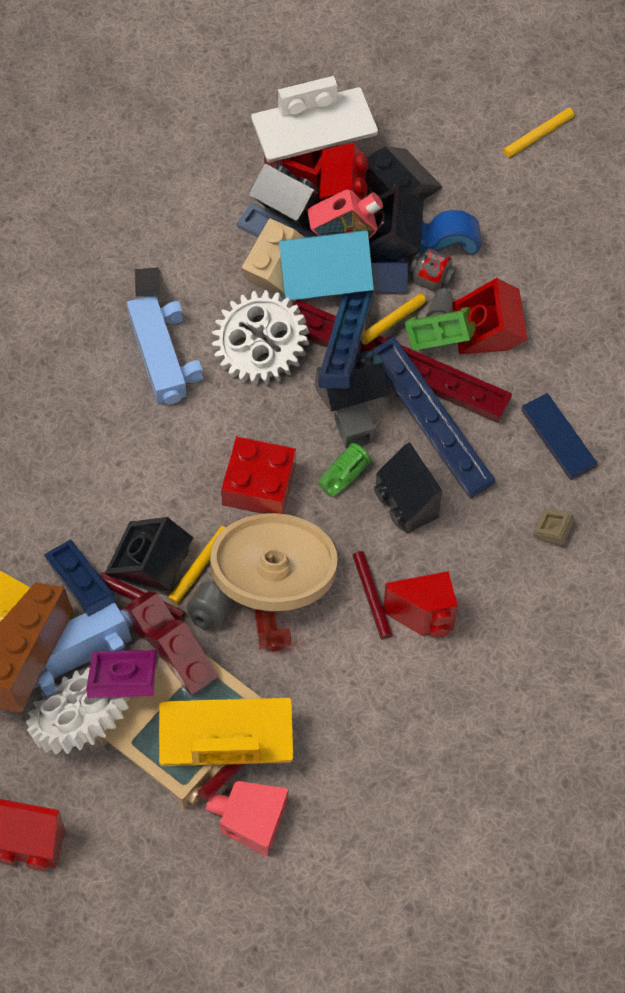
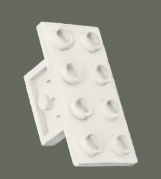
[251,76,378,163]

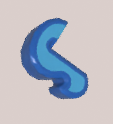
[414,210,482,255]

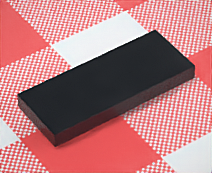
[135,267,160,297]

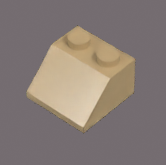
[242,218,304,302]

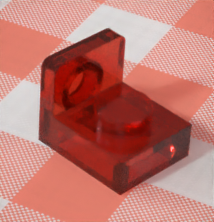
[254,609,291,652]

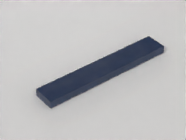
[318,290,374,388]
[370,336,495,499]

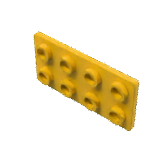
[159,698,293,766]

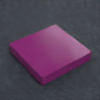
[86,650,158,698]

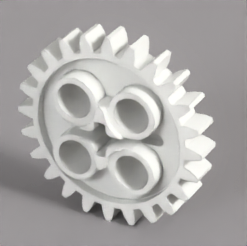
[212,290,309,386]
[26,668,130,754]

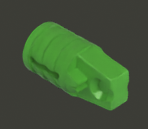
[318,443,372,497]

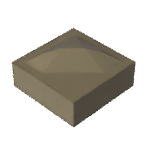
[533,509,575,545]

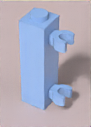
[127,295,203,405]
[34,603,132,697]

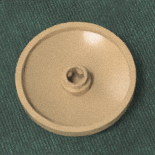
[210,513,338,611]

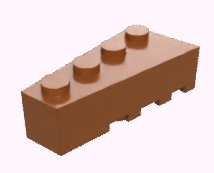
[0,582,73,713]

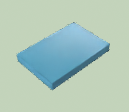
[278,230,374,300]

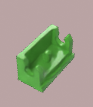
[405,307,476,351]

